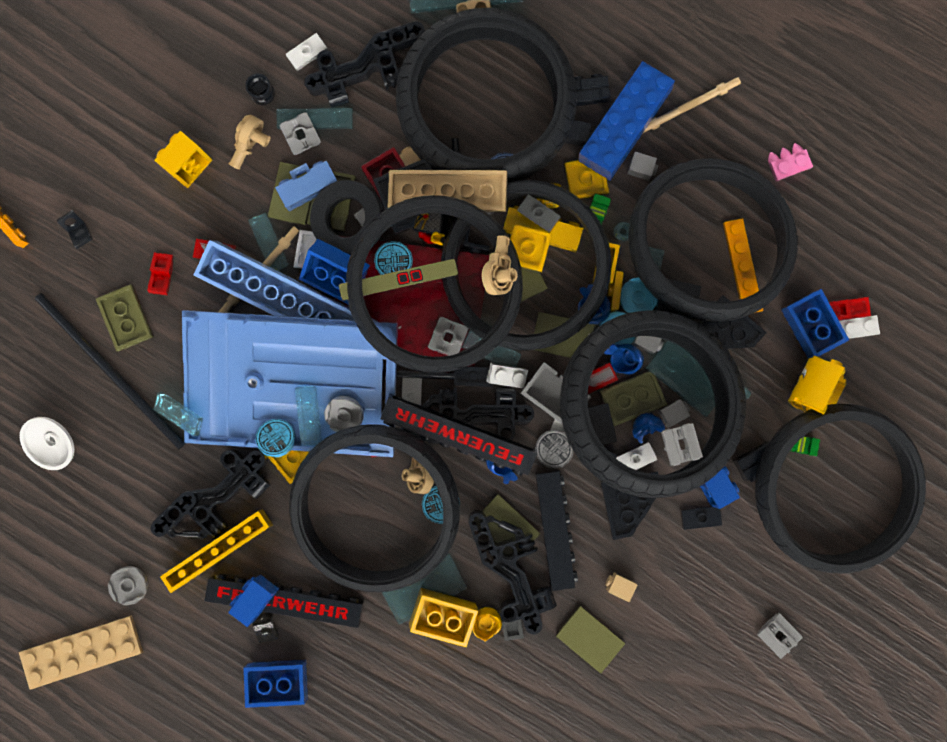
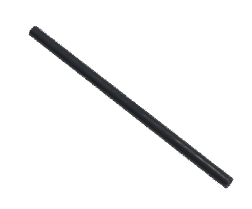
[35,293,186,450]

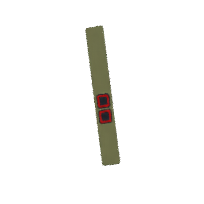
[339,259,458,300]

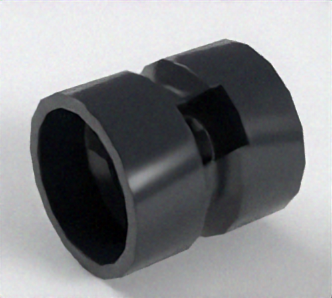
[245,73,275,106]

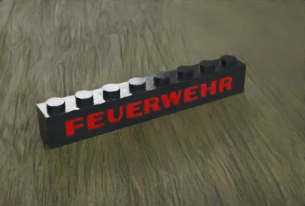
[380,394,537,476]
[204,573,364,628]

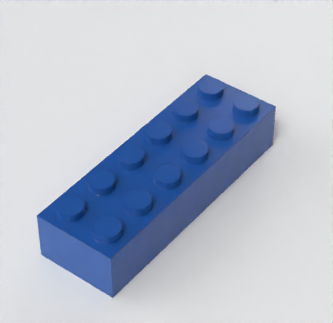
[579,61,675,181]

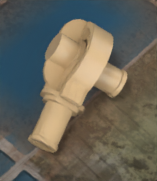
[229,115,271,169]
[482,236,518,295]
[402,457,434,494]

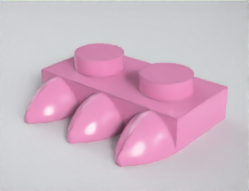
[768,143,813,181]

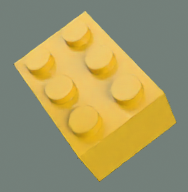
[154,131,212,188]
[409,588,478,647]

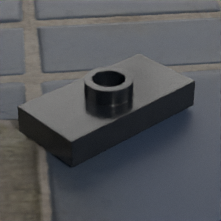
[681,507,722,530]

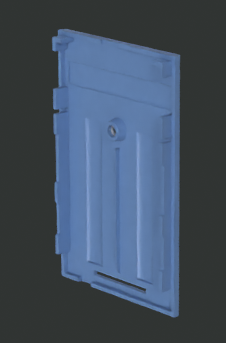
[182,310,398,457]

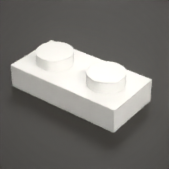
[839,315,880,339]
[487,363,528,388]

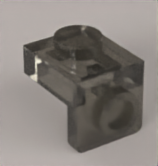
[253,611,279,644]

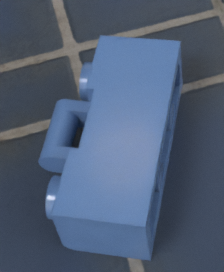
[275,161,337,211]

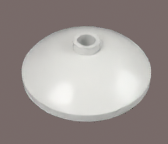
[20,417,74,470]

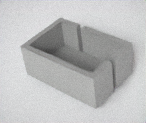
[521,362,591,424]

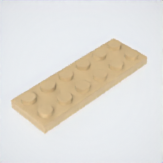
[388,170,508,212]
[19,615,143,690]

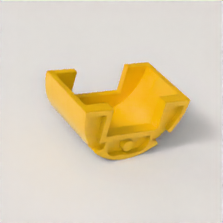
[788,356,847,414]

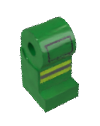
[584,193,611,229]
[790,436,820,456]

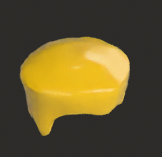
[472,607,502,641]

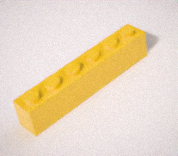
[160,509,273,593]

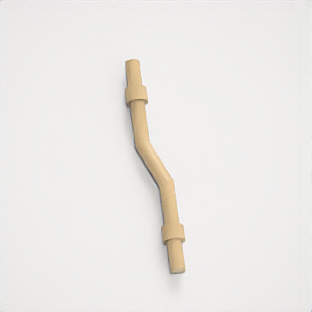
[643,77,741,133]
[218,226,299,313]

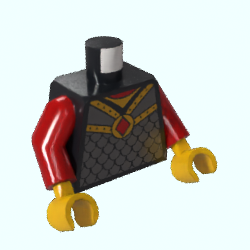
[413,213,450,246]

